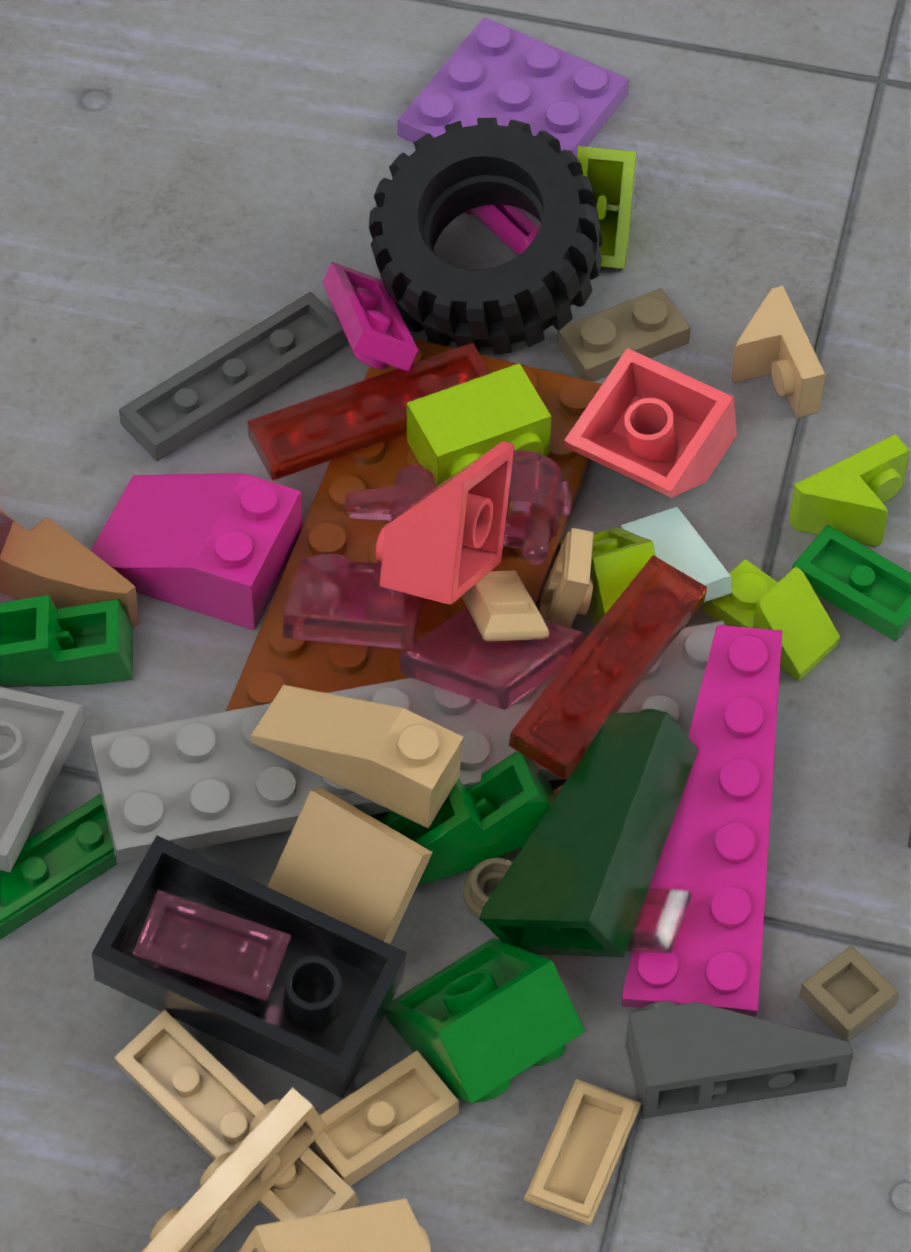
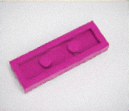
[322,262,418,371]

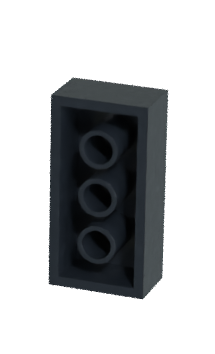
[92,835,407,1098]

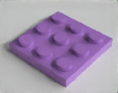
[398,17,629,158]

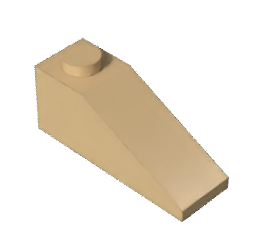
[251,685,464,828]

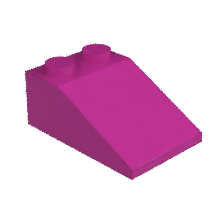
[91,473,303,631]

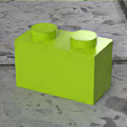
[407,363,551,488]

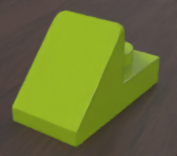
[788,434,910,546]
[702,559,841,682]

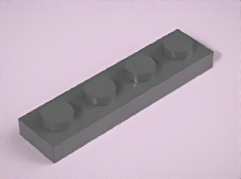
[119,291,348,461]

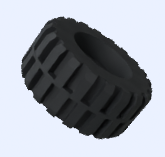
[369,117,603,355]

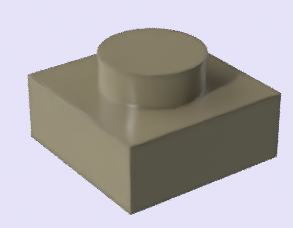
[799,945,899,1041]

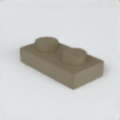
[557,288,690,382]

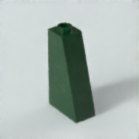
[479,709,698,957]

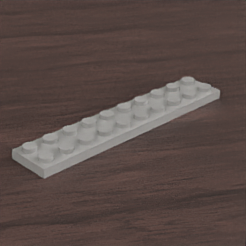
[90,621,725,863]

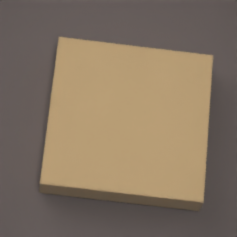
[267,787,433,944]

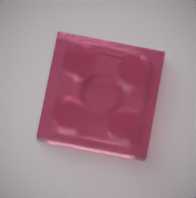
[283,554,425,650]

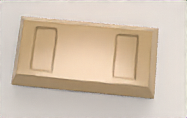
[461,570,549,641]
[524,1079,641,1226]

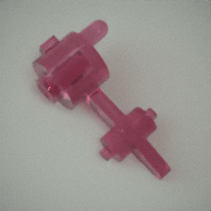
[343,450,571,565]

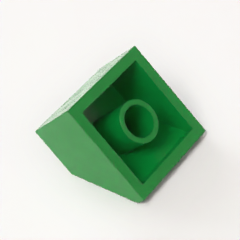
[385,938,585,1104]

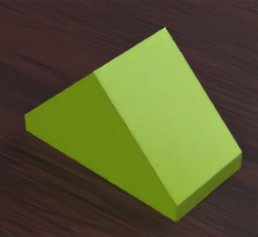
[577,146,637,269]

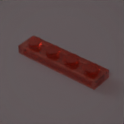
[247,343,491,481]
[508,555,708,780]

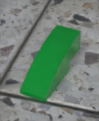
[0,595,133,687]
[378,749,556,886]

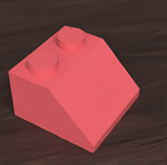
[564,348,737,498]
[376,441,514,605]

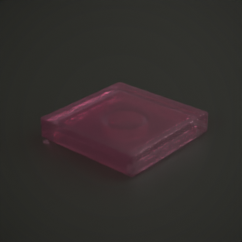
[399,607,584,710]

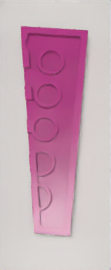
[621,625,782,1017]

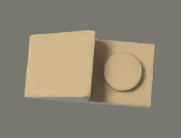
[731,285,825,418]

